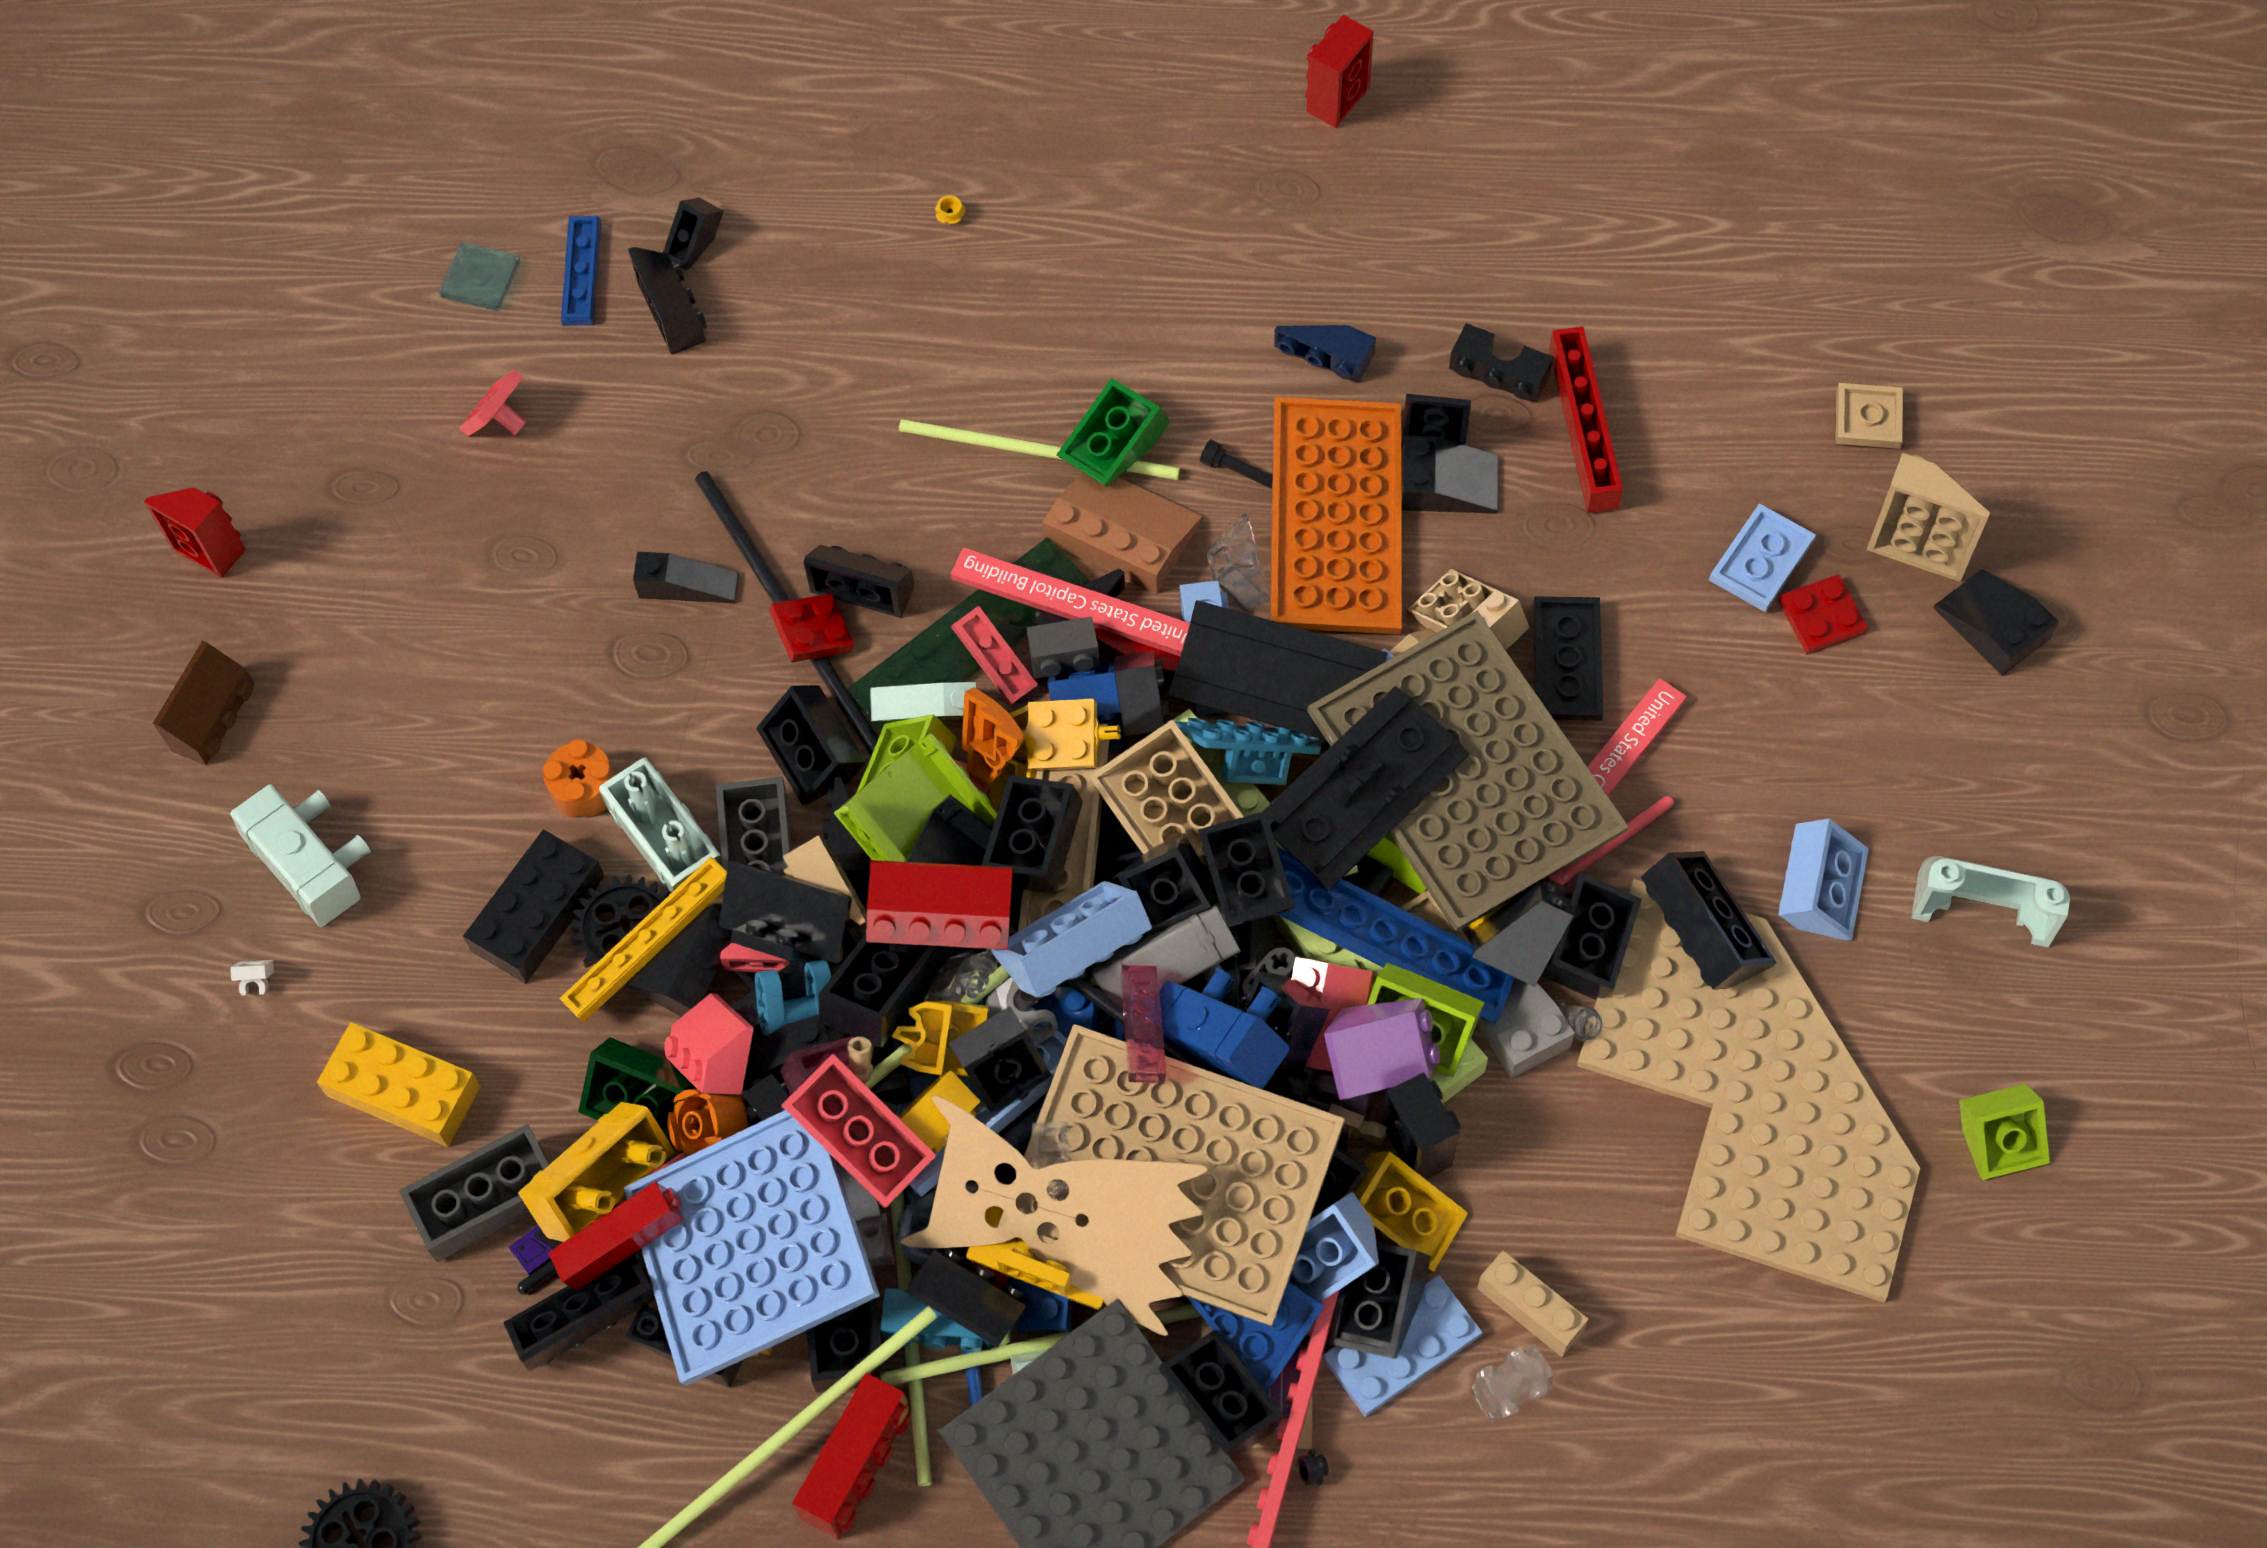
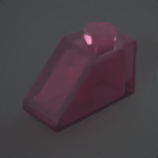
[780,1036,855,1096]

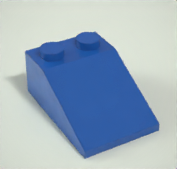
[1048,661,1121,721]

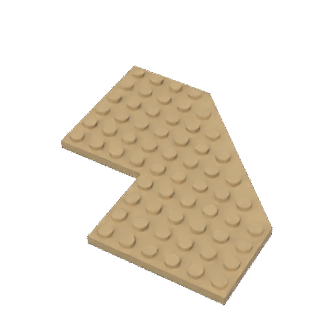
[1577,879,1920,1303]

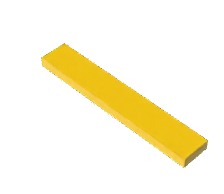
[559,856,727,1023]

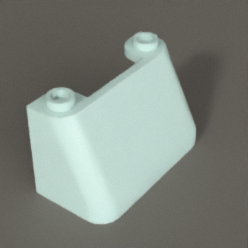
[1911,856,2070,947]

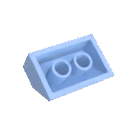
[1778,818,1869,941]
[1289,1192,1379,1302]

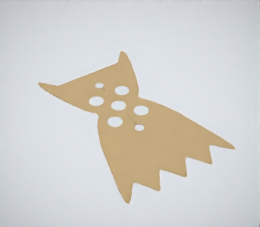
[900,1095,1208,1336]

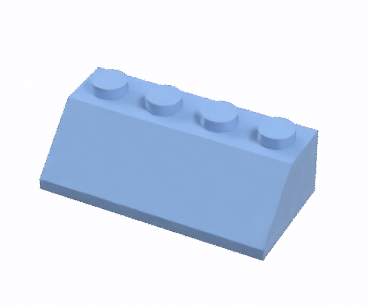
[991,881,1152,997]

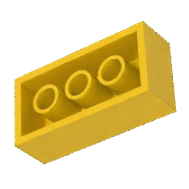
[317,1022,481,1147]

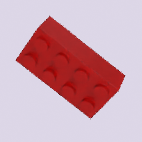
[792,1373,912,1540]

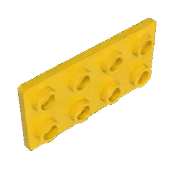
[967,1193,1104,1310]

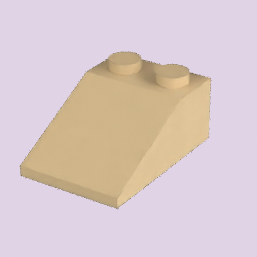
[783,835,867,934]

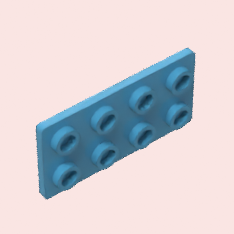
[1175,718,1321,785]

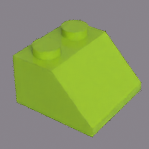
[1959,1083,2050,1180]

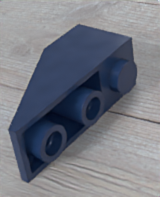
[1274,325,1376,383]

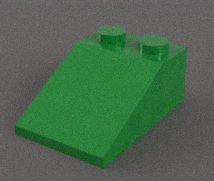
[1056,378,1170,487]

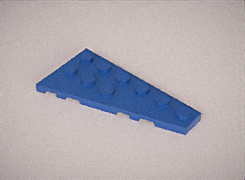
[1187,1281,1325,1393]

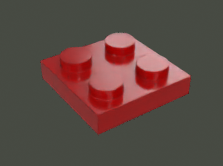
[1778,574,1868,655]
[769,593,855,663]

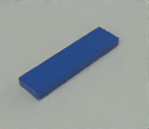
[561,216,601,326]

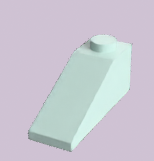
[870,682,976,722]

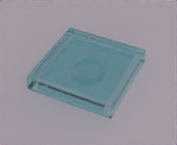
[439,242,520,311]

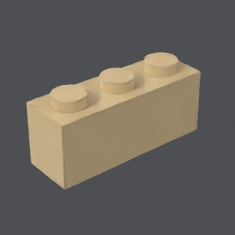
[1477,1251,1589,1357]

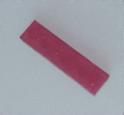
[1120,965,1166,1083]

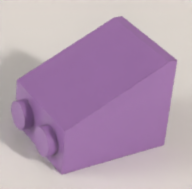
[1324,998,1440,1100]

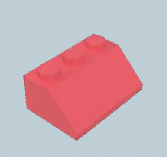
[1292,957,1375,1071]
[664,993,754,1095]

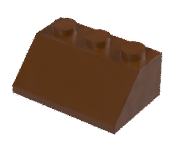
[153,641,255,765]

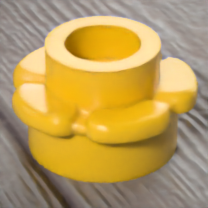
[935,195,965,225]

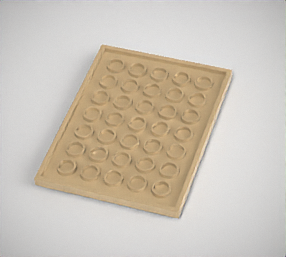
[998,1024,1345,1327]

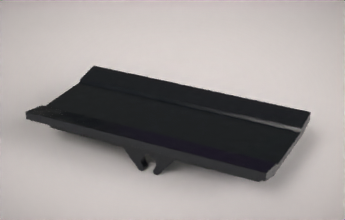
[1167,600,1388,741]
[1262,686,1470,892]

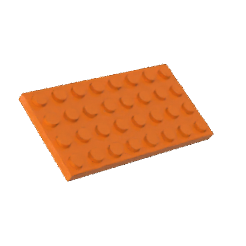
[1270,397,1402,635]

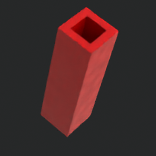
[548,1181,685,1291]

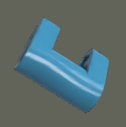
[755,959,831,1036]

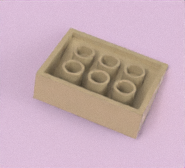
[1867,453,1990,582]
[1088,719,1244,866]

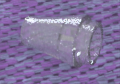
[1558,1003,1603,1041]

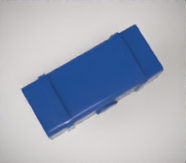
[1140,968,1289,1089]

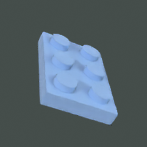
[1709,503,1816,612]

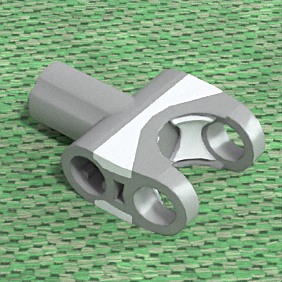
[982,978,1058,1046]

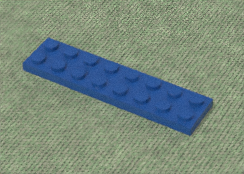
[1276,846,1515,1024]

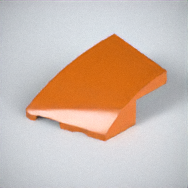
[961,688,1024,785]

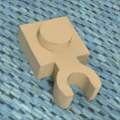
[1329,1104,1387,1147]

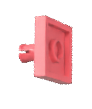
[458,369,527,436]

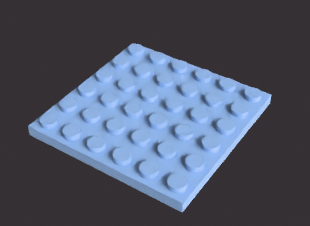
[623,1110,880,1386]

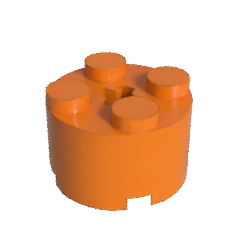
[542,739,615,818]
[667,1089,749,1156]

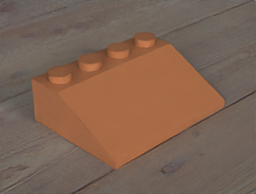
[1042,472,1203,594]

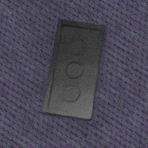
[1533,596,1603,721]

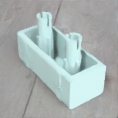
[599,757,722,893]
[230,784,371,927]

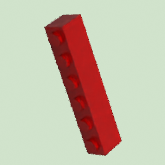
[1549,326,1623,513]

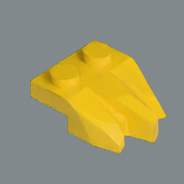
[892,1001,989,1077]

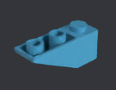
[880,1288,992,1352]

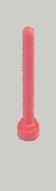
[1544,796,1674,886]

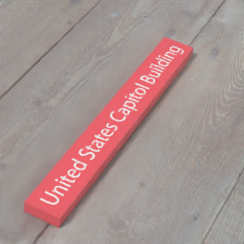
[951,547,1190,656]
[1587,678,1687,797]

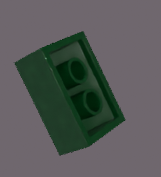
[578,1037,697,1148]

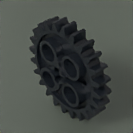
[570,874,669,968]
[299,1479,422,1548]

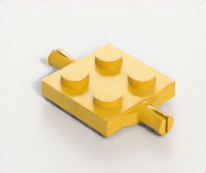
[1021,699,1121,771]

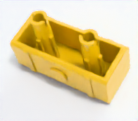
[518,1102,674,1242]

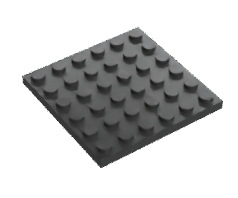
[938,1299,1245,1548]

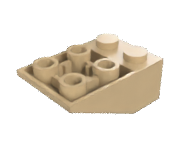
[1407,569,1530,650]

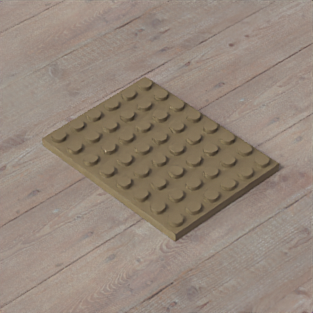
[1307,610,1629,932]

